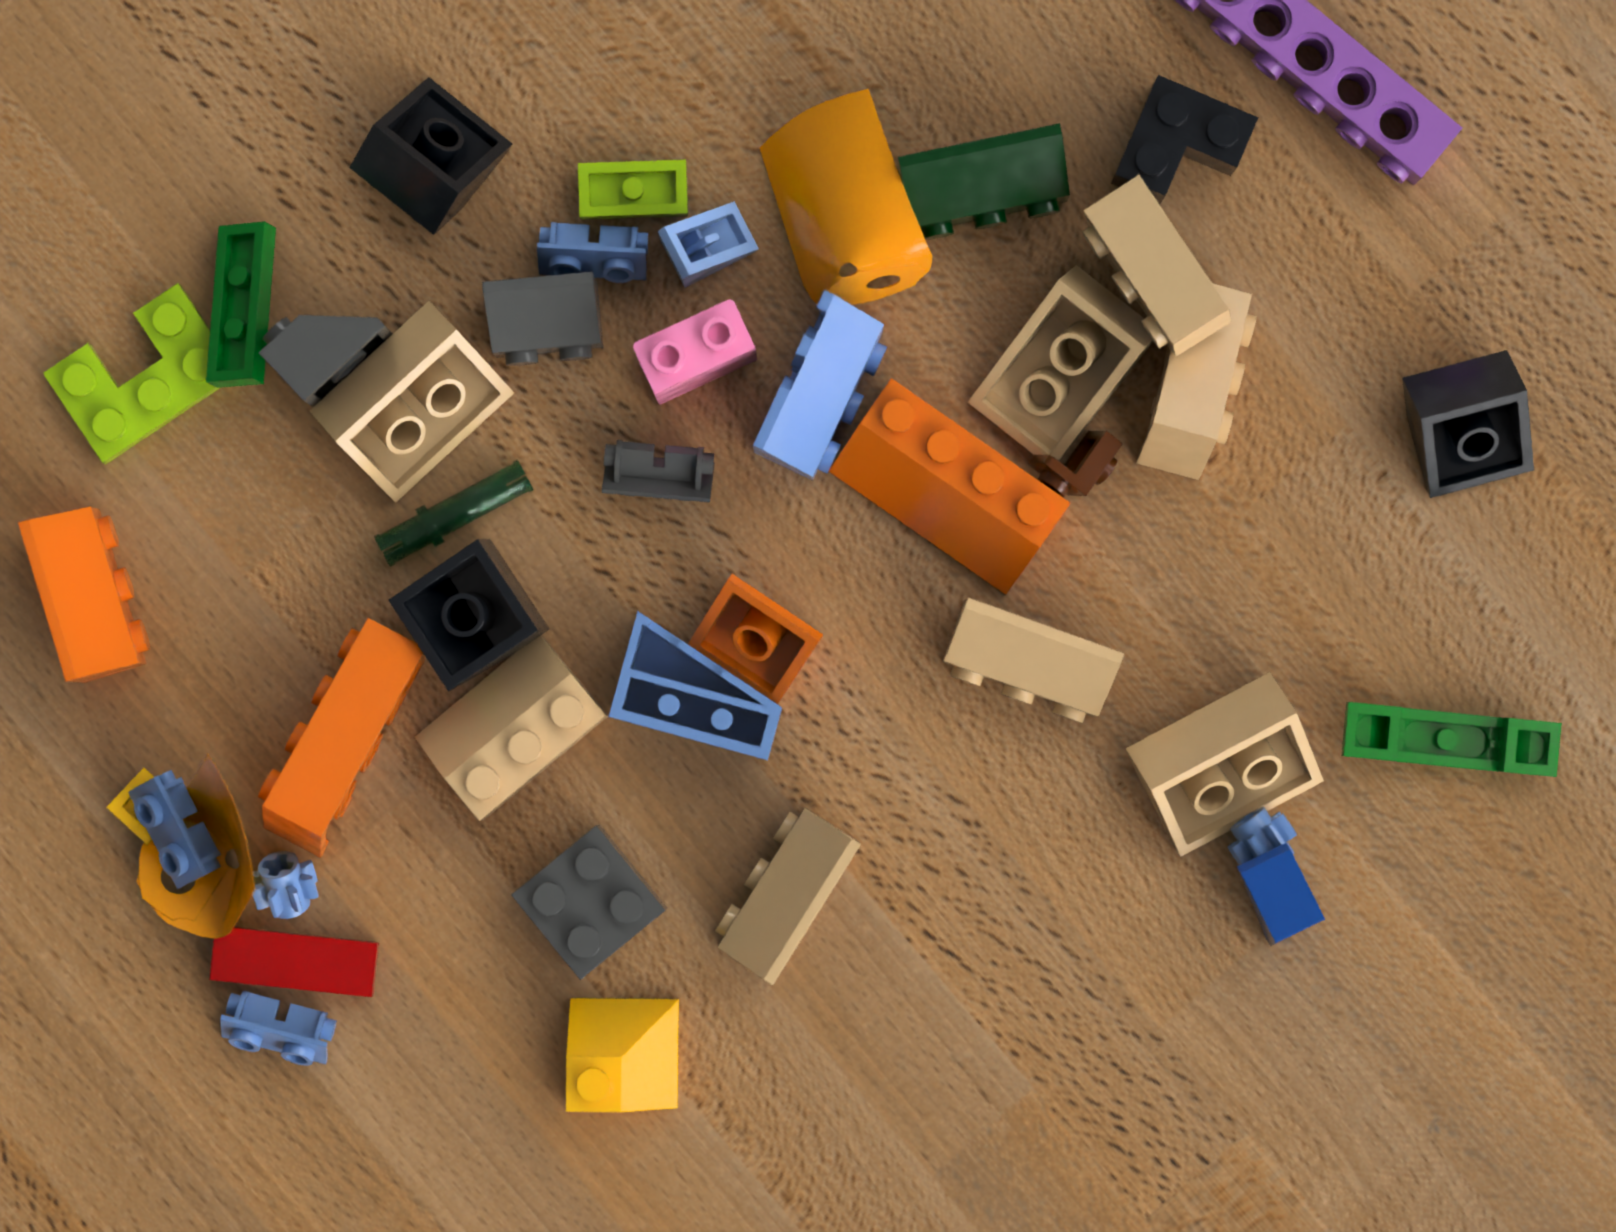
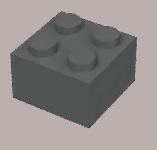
[511,824,667,980]

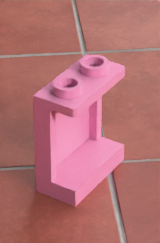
[633,299,757,405]

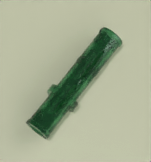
[374,459,534,567]

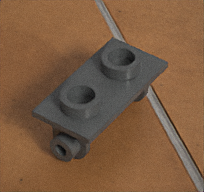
[602,440,715,502]

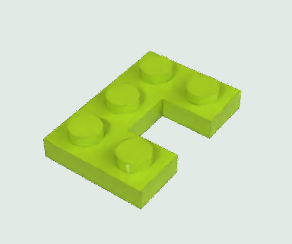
[43,283,220,464]

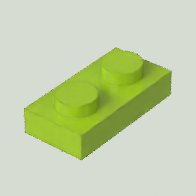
[578,159,688,220]

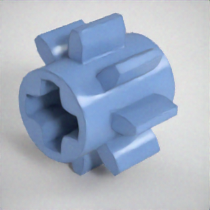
[1227,807,1297,865]
[252,851,319,919]

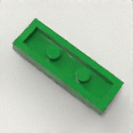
[206,221,276,388]

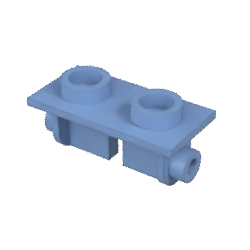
[537,222,649,283]
[128,770,221,889]
[220,990,337,1066]

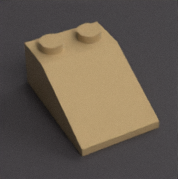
[968,265,1153,461]

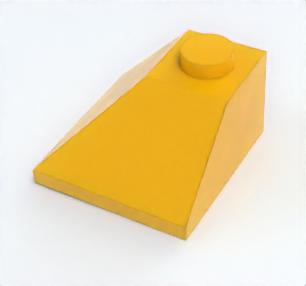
[566,998,679,1112]

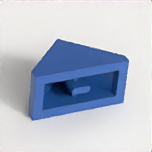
[1237,843,1325,946]

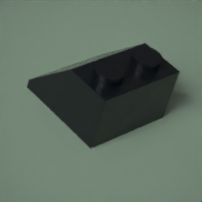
[349,77,512,235]
[1402,350,1534,498]
[388,539,550,691]

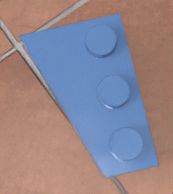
[608,611,782,760]

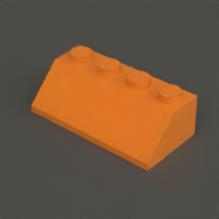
[828,378,1071,595]

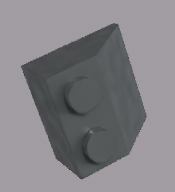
[482,272,603,366]
[259,315,393,407]

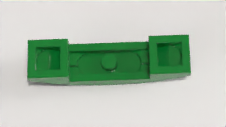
[1341,702,1562,777]

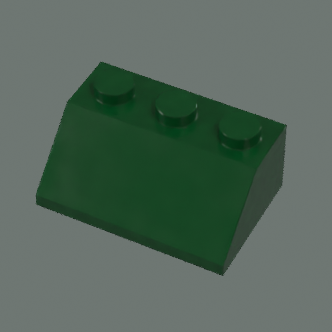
[896,123,1070,240]

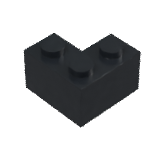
[1111,75,1259,204]

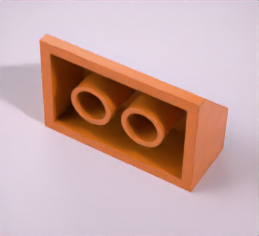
[18,507,150,683]

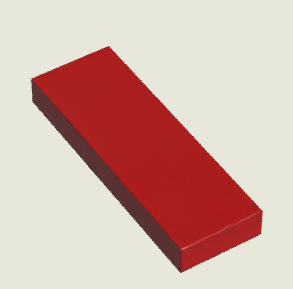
[209,927,379,997]

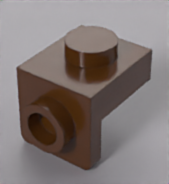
[1028,431,1123,498]

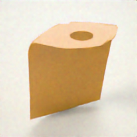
[759,89,932,305]
[136,754,255,939]

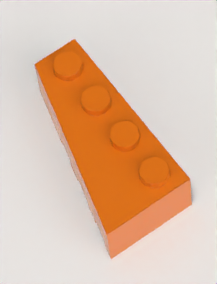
[258,618,425,858]

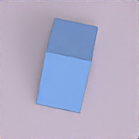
[658,201,759,288]

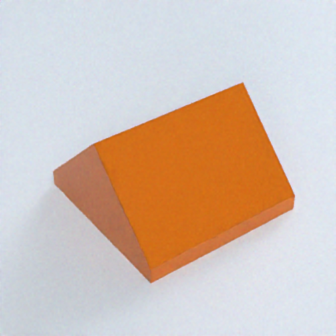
[688,574,823,704]

